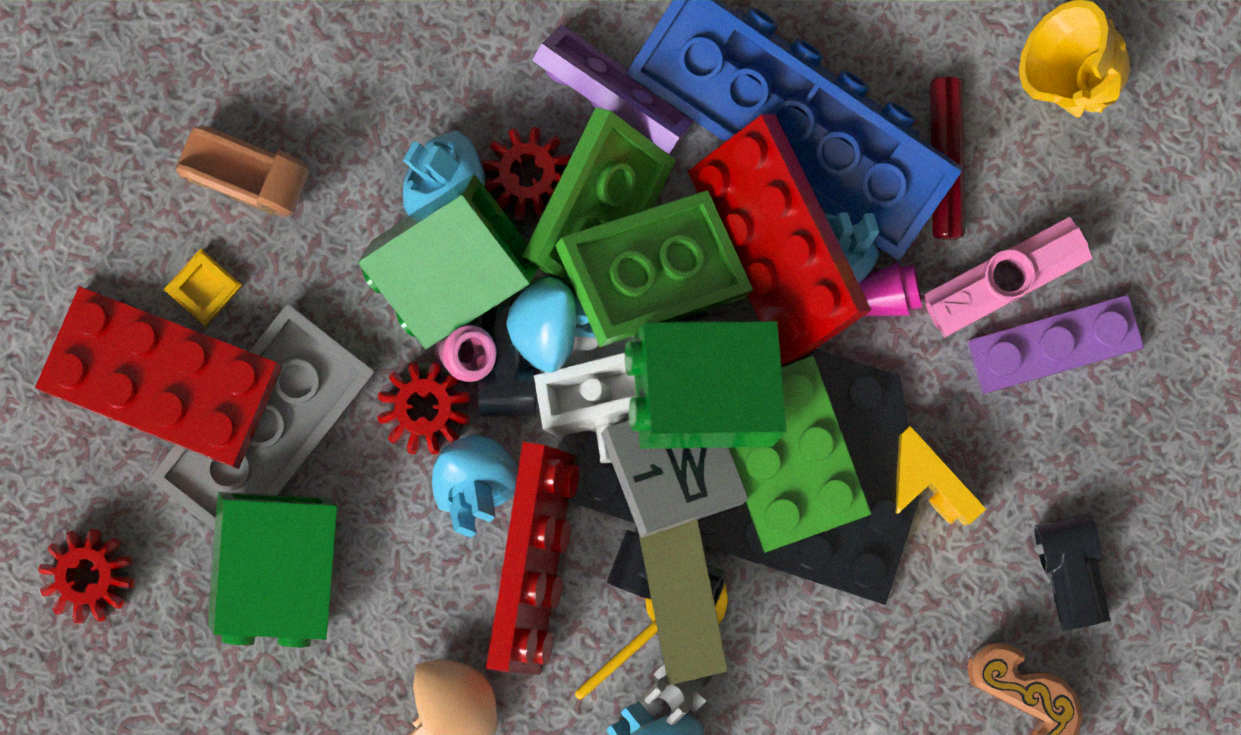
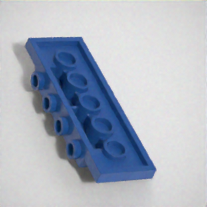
[625,0,964,261]

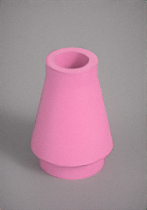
[434,326,497,382]

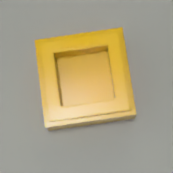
[164,248,244,327]

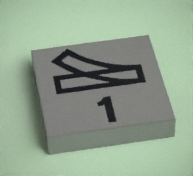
[601,420,748,538]

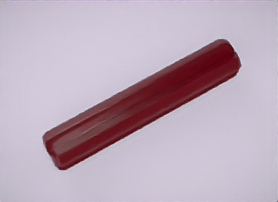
[930,76,965,240]

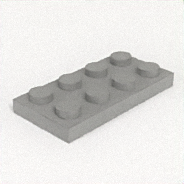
[148,304,376,531]

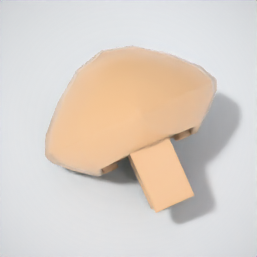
[408,659,498,735]

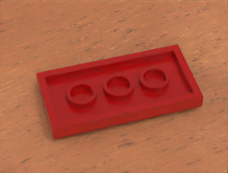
[687,114,872,366]
[35,286,282,470]
[486,442,580,675]

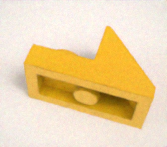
[895,426,986,526]

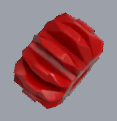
[482,127,571,222]
[377,361,471,455]
[38,529,136,624]

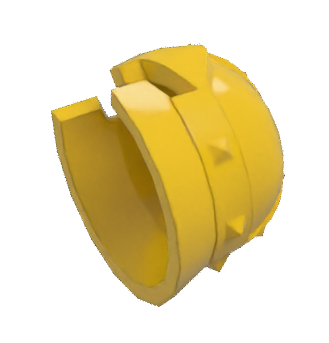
[1018,0,1130,118]

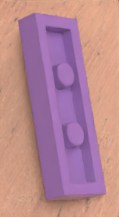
[532,24,695,154]
[967,295,1144,395]

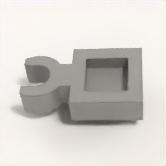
[644,663,729,725]

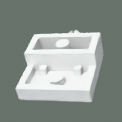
[534,336,636,463]

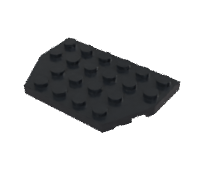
[567,312,919,605]

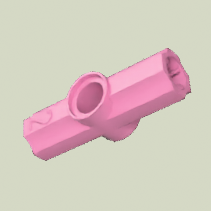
[922,217,1093,338]

